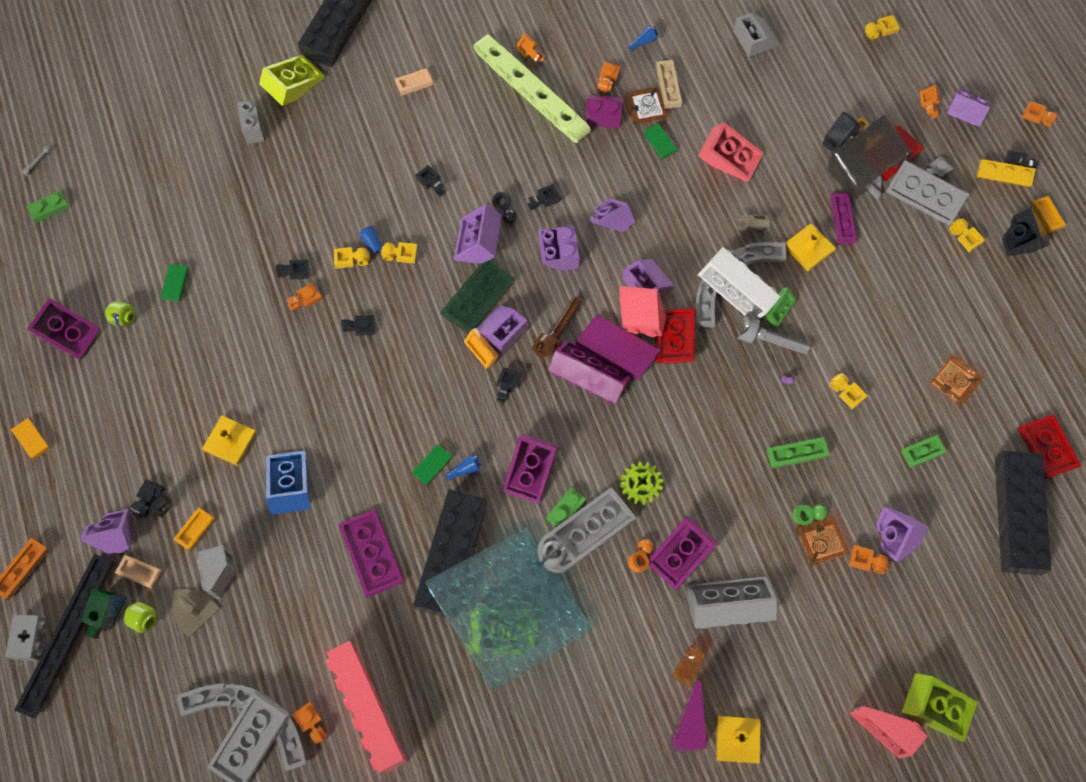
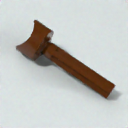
[532,297,581,357]

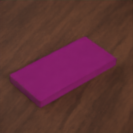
[576,314,660,381]
[338,509,405,598]

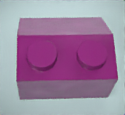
[585,95,622,129]

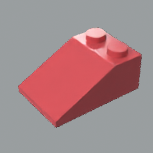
[698,122,763,182]
[619,286,666,337]
[849,706,928,759]

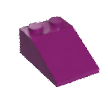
[27,298,101,360]
[502,433,560,504]
[649,517,720,590]
[671,681,707,752]

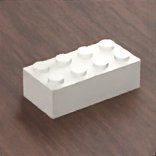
[698,247,780,319]

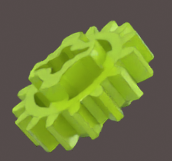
[620,461,664,505]

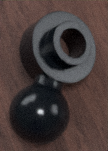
[492,192,517,224]

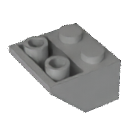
[733,13,779,57]
[197,545,237,599]

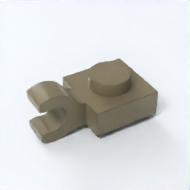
[737,215,770,230]

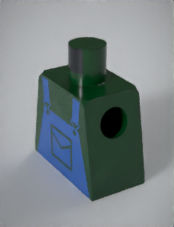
[82,589,127,639]

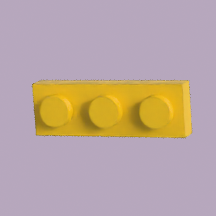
[976,159,1036,187]

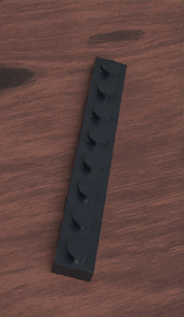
[14,554,115,719]

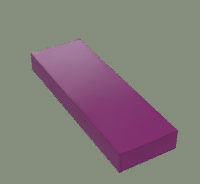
[830,193,857,244]

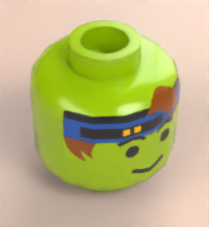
[105,301,135,327]

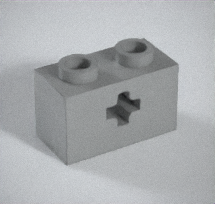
[237,100,265,144]
[5,615,47,661]

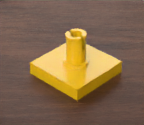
[785,224,836,272]
[202,415,257,466]
[716,716,760,764]

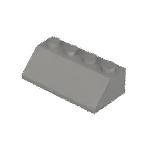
[687,576,777,629]

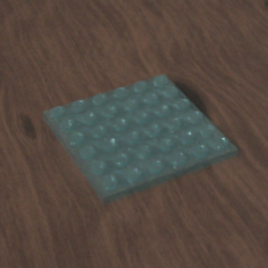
[425,528,593,691]

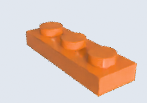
[0,538,49,601]

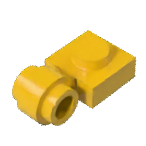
[865,15,900,40]
[949,219,985,252]
[381,242,417,264]
[334,247,370,269]
[830,373,868,410]

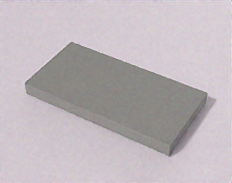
[886,160,969,227]
[207,691,290,782]

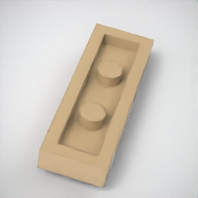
[656,60,682,109]

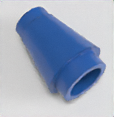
[360,226,382,254]

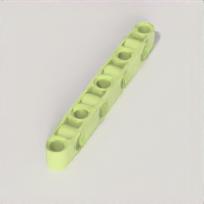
[473,34,591,143]

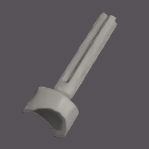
[737,315,810,355]

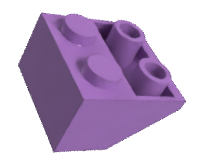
[947,89,990,127]
[538,226,579,270]
[622,259,674,296]
[477,306,527,355]

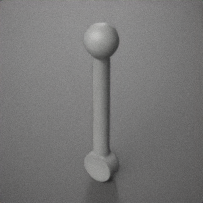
[22,147,51,176]

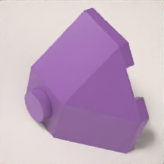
[590,198,635,232]
[876,507,928,562]
[81,509,132,554]

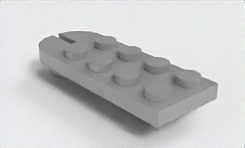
[537,487,636,573]

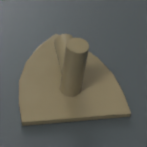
[172,589,220,638]

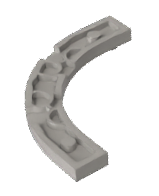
[695,242,786,327]
[176,684,308,772]

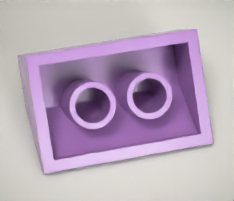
[454,203,502,264]

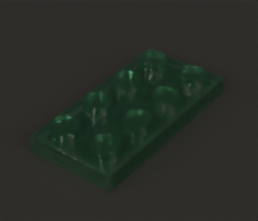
[440,260,515,334]

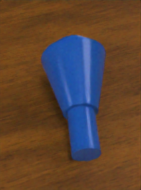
[628,26,658,52]
[446,454,482,481]

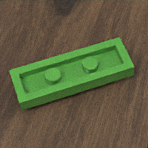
[766,437,829,469]

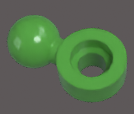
[792,504,828,525]

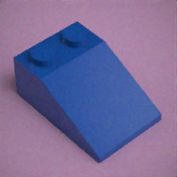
[266,451,311,515]

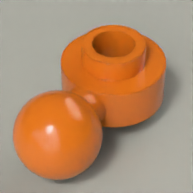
[628,539,653,573]

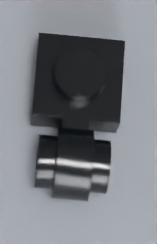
[130,479,165,518]

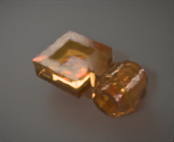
[671,646,705,688]

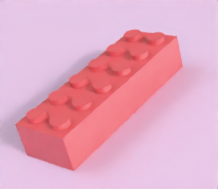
[326,641,407,774]

